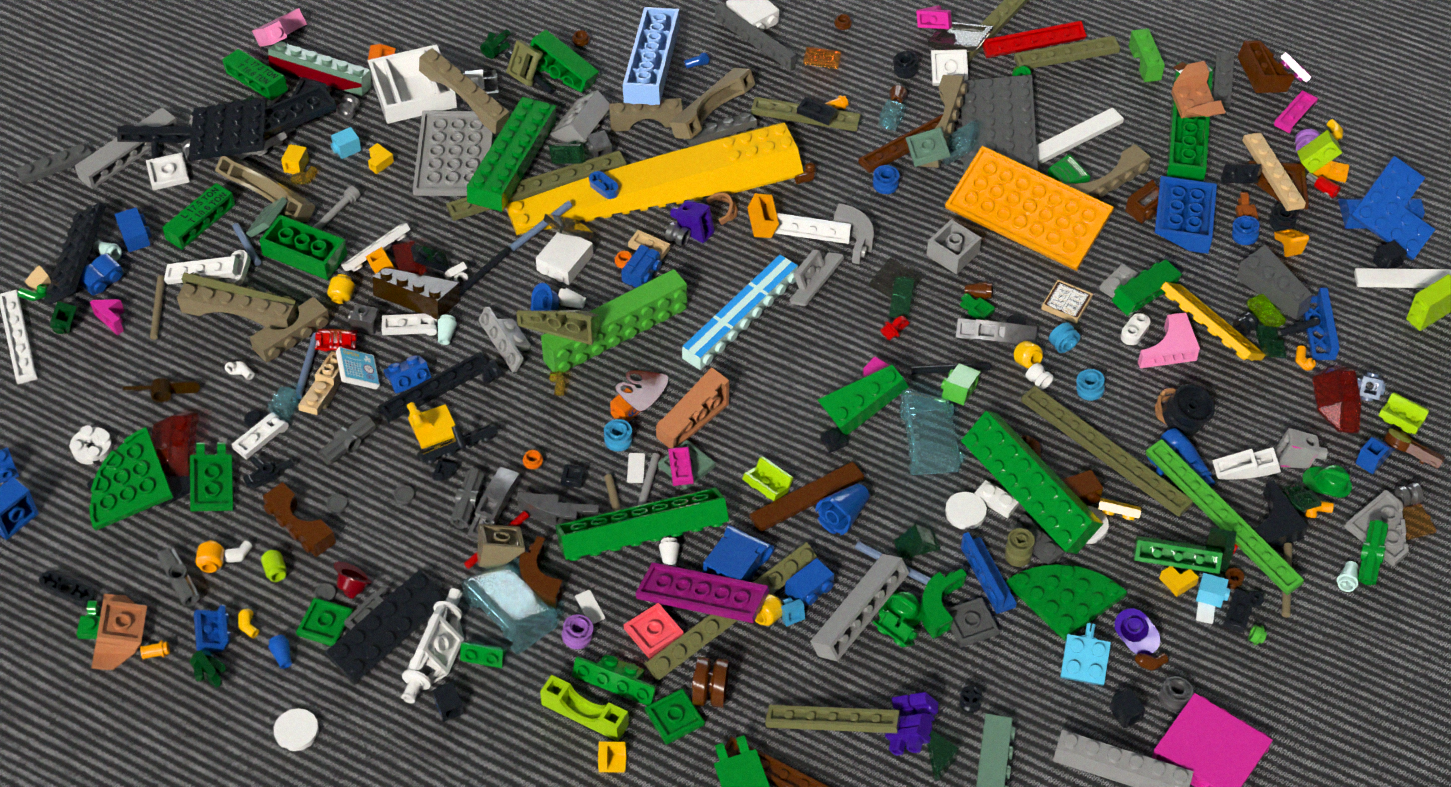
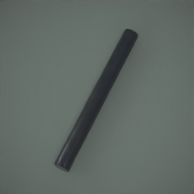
[505,51,555,95]
[459,248,510,297]
[911,363,991,375]

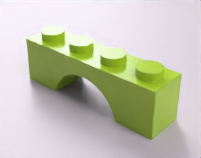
[540,675,629,742]

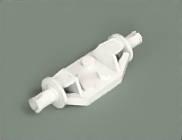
[401,588,464,703]

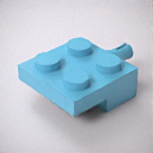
[1060,623,1111,686]

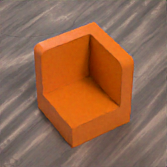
[368,44,396,60]

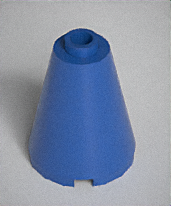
[815,484,870,535]

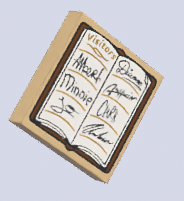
[1042,280,1093,324]

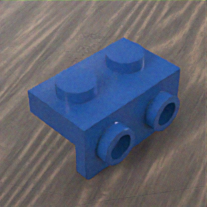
[383,355,431,393]
[194,605,231,652]

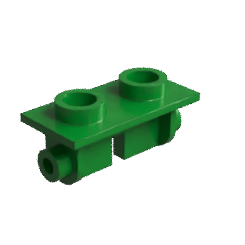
[872,609,918,647]
[460,640,506,668]

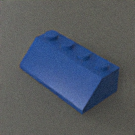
[1338,198,1425,229]

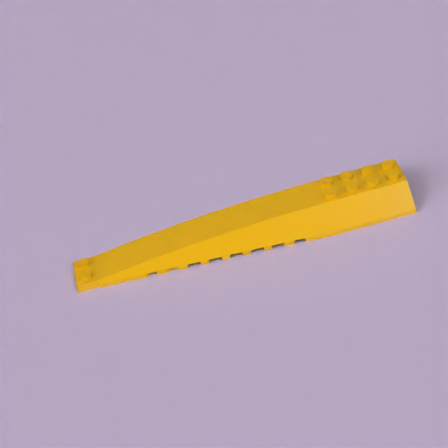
[506,123,803,235]

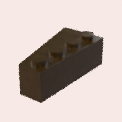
[373,267,459,320]

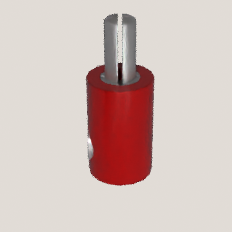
[1306,173,1341,199]

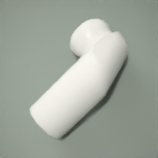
[225,361,255,380]
[224,541,253,562]

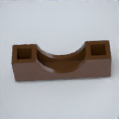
[263,482,336,557]

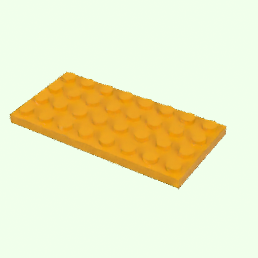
[945,146,1114,271]

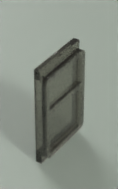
[928,22,993,52]

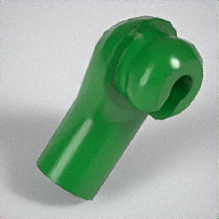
[18,284,47,301]

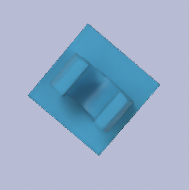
[781,597,805,627]

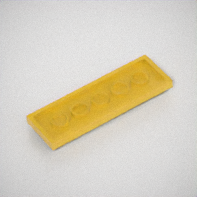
[1161,282,1266,361]

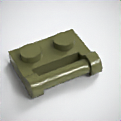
[506,40,543,86]

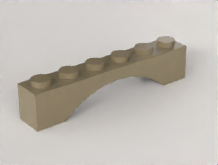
[419,48,509,135]
[670,68,755,139]
[920,75,968,168]
[1066,144,1150,199]
[215,155,316,222]
[177,283,297,330]

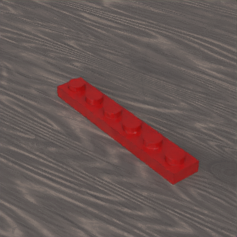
[981,21,1086,58]

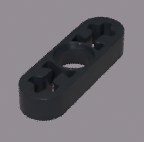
[39,571,96,607]

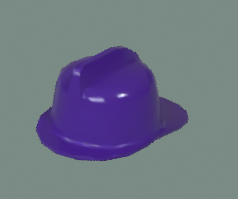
[1114,608,1160,655]

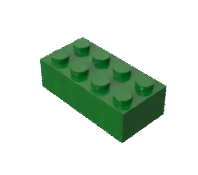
[259,215,348,280]

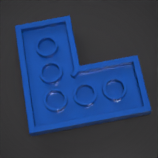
[1350,156,1435,260]

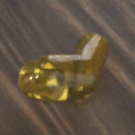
[291,166,318,185]
[549,371,566,396]

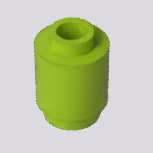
[261,550,287,582]

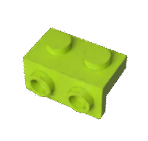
[1378,393,1429,434]
[742,456,793,501]

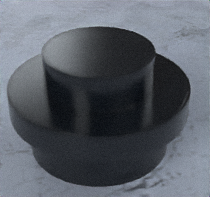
[244,410,265,428]

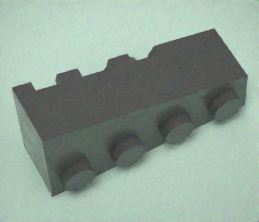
[1237,245,1312,319]

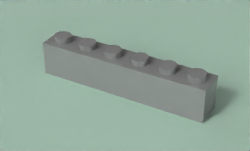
[75,108,178,189]
[810,554,909,661]
[1053,730,1194,787]

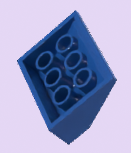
[1155,176,1217,254]

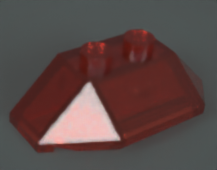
[1312,367,1361,433]
[151,413,198,476]

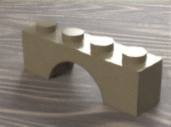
[609,98,683,132]
[250,297,330,363]

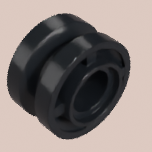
[893,51,919,79]
[1269,203,1298,231]

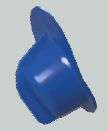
[531,283,560,310]

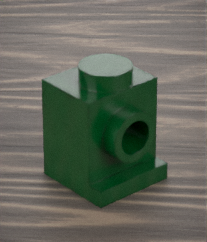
[50,301,77,334]

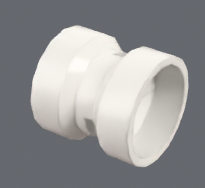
[1026,363,1053,390]

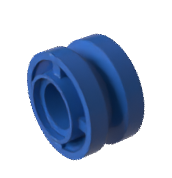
[873,165,899,194]
[1232,216,1260,245]

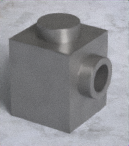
[585,130,612,158]
[348,304,380,335]

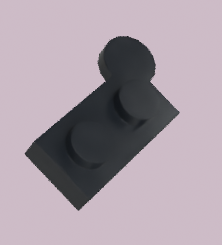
[1223,589,1264,634]

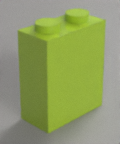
[1406,274,1451,331]

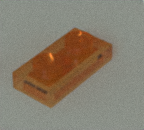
[803,47,841,69]

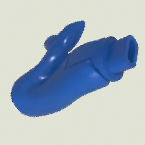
[1147,428,1215,487]

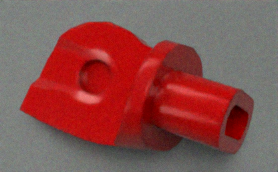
[880,316,910,341]

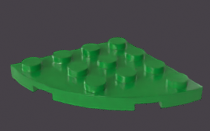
[89,427,174,531]
[1006,565,1127,641]

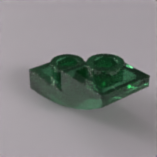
[889,276,915,319]
[1255,325,1286,359]
[1281,482,1322,511]

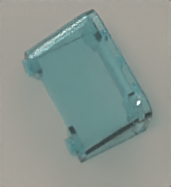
[899,390,963,475]
[462,564,558,655]

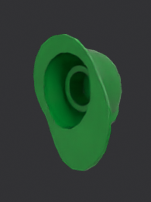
[1302,465,1352,498]
[878,590,921,627]

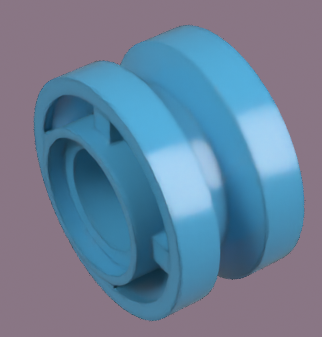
[1049,322,1080,353]
[1076,369,1105,401]
[604,419,633,451]

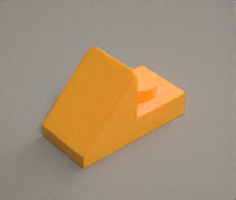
[1309,160,1349,183]
[1274,228,1309,257]

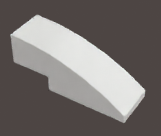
[1212,447,1281,479]

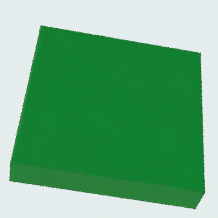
[296,597,354,646]
[644,688,705,745]

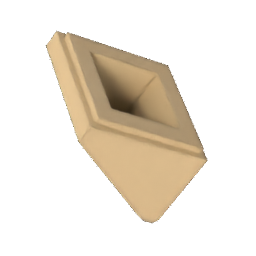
[25,265,51,291]

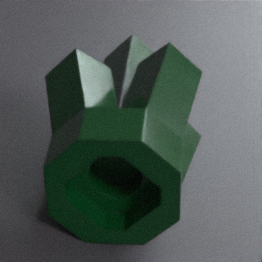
[480,29,511,59]
[189,650,227,688]

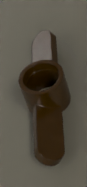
[122,378,200,403]

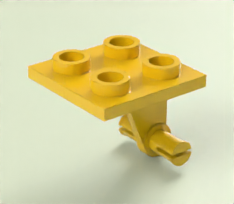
[407,402,455,449]

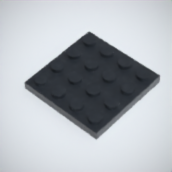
[189,98,267,161]

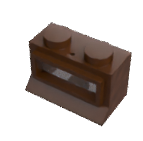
[1125,179,1159,224]

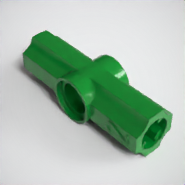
[1358,520,1388,586]

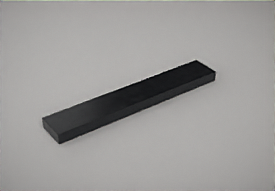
[378,352,488,423]

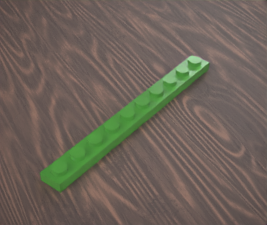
[1146,439,1304,595]

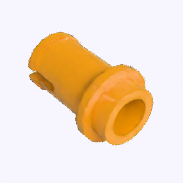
[824,95,848,110]
[140,640,170,660]

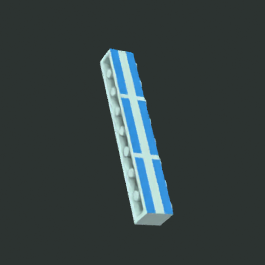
[682,255,798,370]

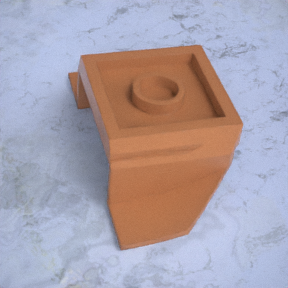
[1171,61,1225,118]
[91,594,147,670]

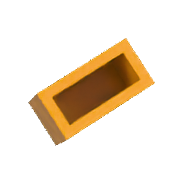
[747,193,779,238]

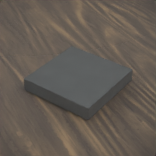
[946,597,1000,648]

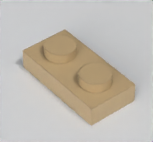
[628,230,670,261]

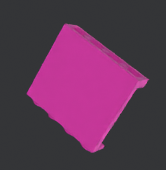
[1152,693,1273,787]

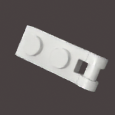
[382,314,437,336]
[232,412,289,460]

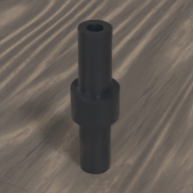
[1280,318,1320,337]

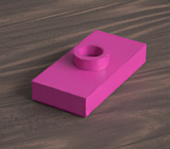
[668,447,693,486]

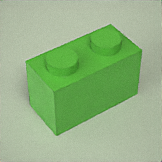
[941,364,981,406]

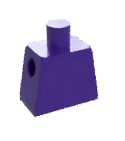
[670,201,714,244]

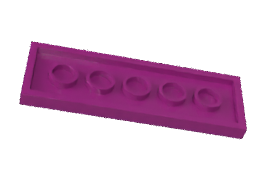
[635,562,769,623]

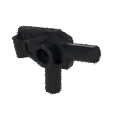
[243,456,294,488]

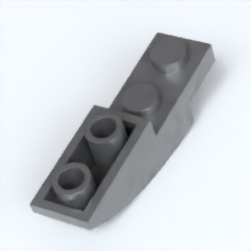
[956,318,1037,345]
[467,467,520,540]
[517,492,599,525]

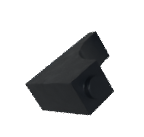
[1254,480,1308,550]

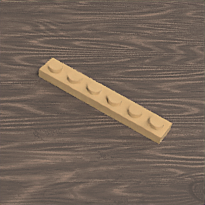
[1243,133,1306,211]

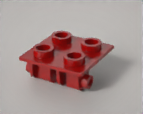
[315,329,358,351]

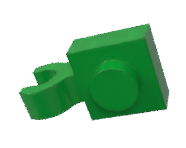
[960,293,995,320]
[76,600,100,639]

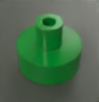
[1012,65,1031,76]

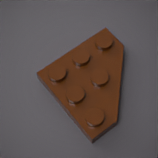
[1248,161,1309,210]

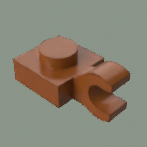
[1235,192,1259,220]

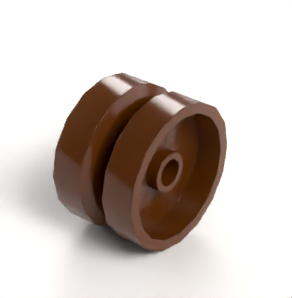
[692,656,729,708]

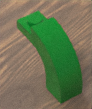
[920,569,967,639]

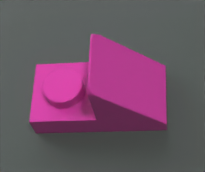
[916,5,952,29]
[90,299,124,335]

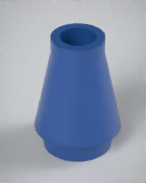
[268,635,292,669]

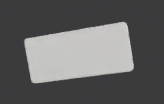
[627,453,645,483]
[575,590,605,624]
[1196,602,1215,624]

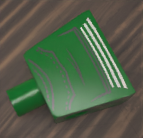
[1047,154,1090,184]

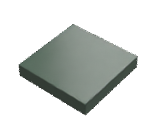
[906,127,950,167]
[246,197,287,238]
[658,440,715,490]

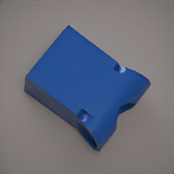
[703,524,774,582]

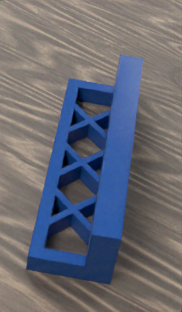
[1303,288,1340,360]
[961,532,1017,614]

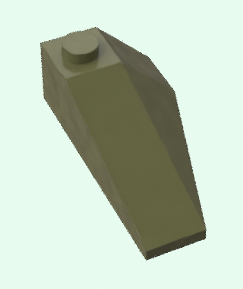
[516,310,600,345]

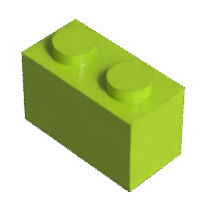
[1297,130,1342,174]

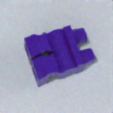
[885,692,938,756]

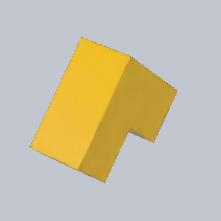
[368,143,394,174]
[1159,566,1199,597]

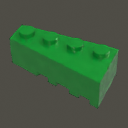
[528,29,599,93]
[817,365,909,436]

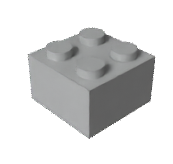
[926,219,981,274]

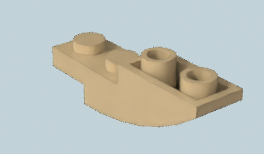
[298,351,341,415]

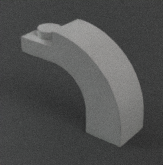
[834,203,874,264]

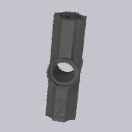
[318,415,376,465]
[450,468,485,529]
[158,548,200,607]

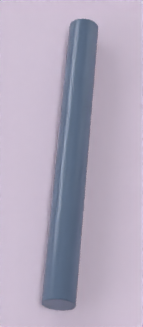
[509,201,572,251]
[294,333,316,399]
[855,541,931,585]

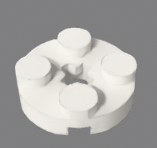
[69,425,112,464]

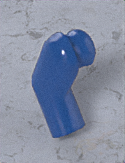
[684,53,710,69]

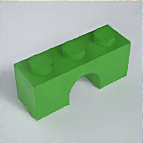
[1129,28,1165,82]

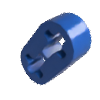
[589,171,619,199]

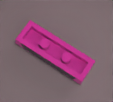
[1274,90,1318,133]

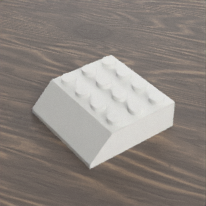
[368,44,457,124]

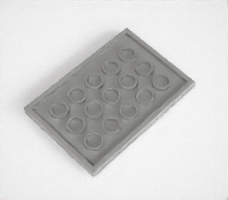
[413,111,493,196]

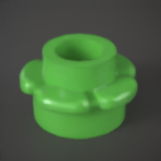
[1248,625,1267,645]

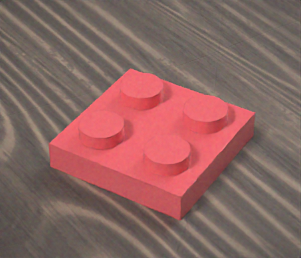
[624,603,684,658]

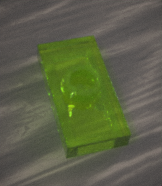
[1246,294,1286,331]

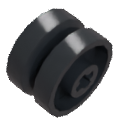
[1162,384,1215,436]

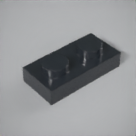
[797,97,837,126]
[1221,164,1262,183]
[410,243,449,272]

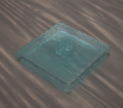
[942,121,979,165]

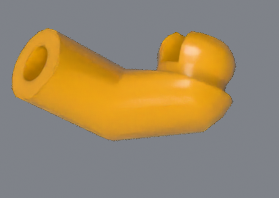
[1305,501,1334,518]

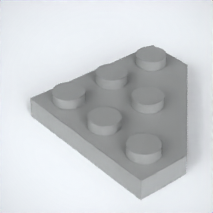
[1345,490,1409,567]

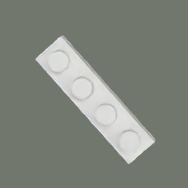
[775,213,851,244]
[341,223,410,272]
[164,256,239,284]

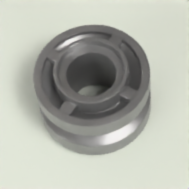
[1159,676,1193,712]

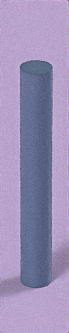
[232,223,261,266]

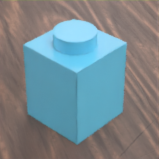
[330,127,361,159]
[1196,573,1230,608]

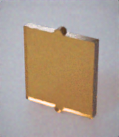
[1402,504,1437,541]

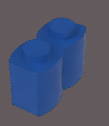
[79,253,123,296]

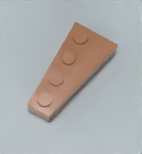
[656,367,729,449]

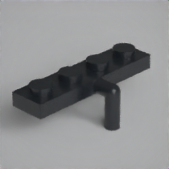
[117,125,192,159]
[417,424,498,464]

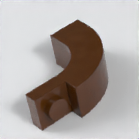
[519,536,564,609]

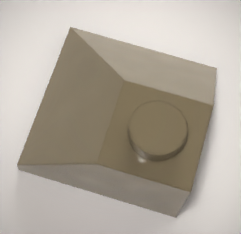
[477,524,525,569]

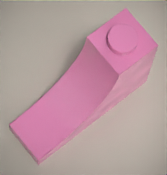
[252,8,307,47]
[1138,313,1200,368]

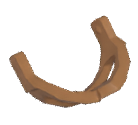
[706,192,738,225]
[1155,388,1176,425]

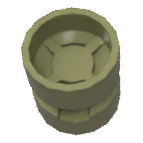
[1004,528,1035,567]

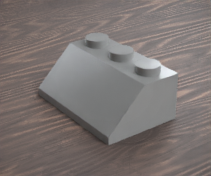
[550,90,610,145]

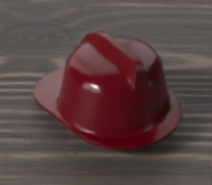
[333,561,372,599]

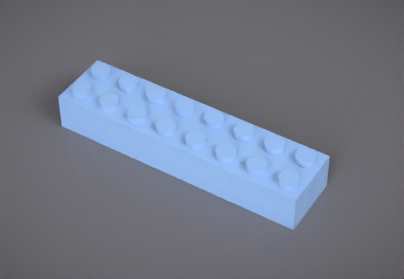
[623,7,680,105]

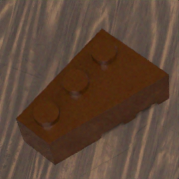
[1237,40,1295,93]

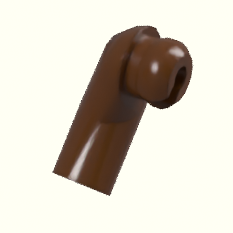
[795,163,816,184]
[1021,435,1042,459]
[1135,653,1169,671]

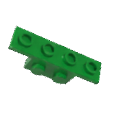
[572,655,656,706]

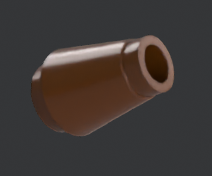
[889,85,907,107]
[965,281,993,300]

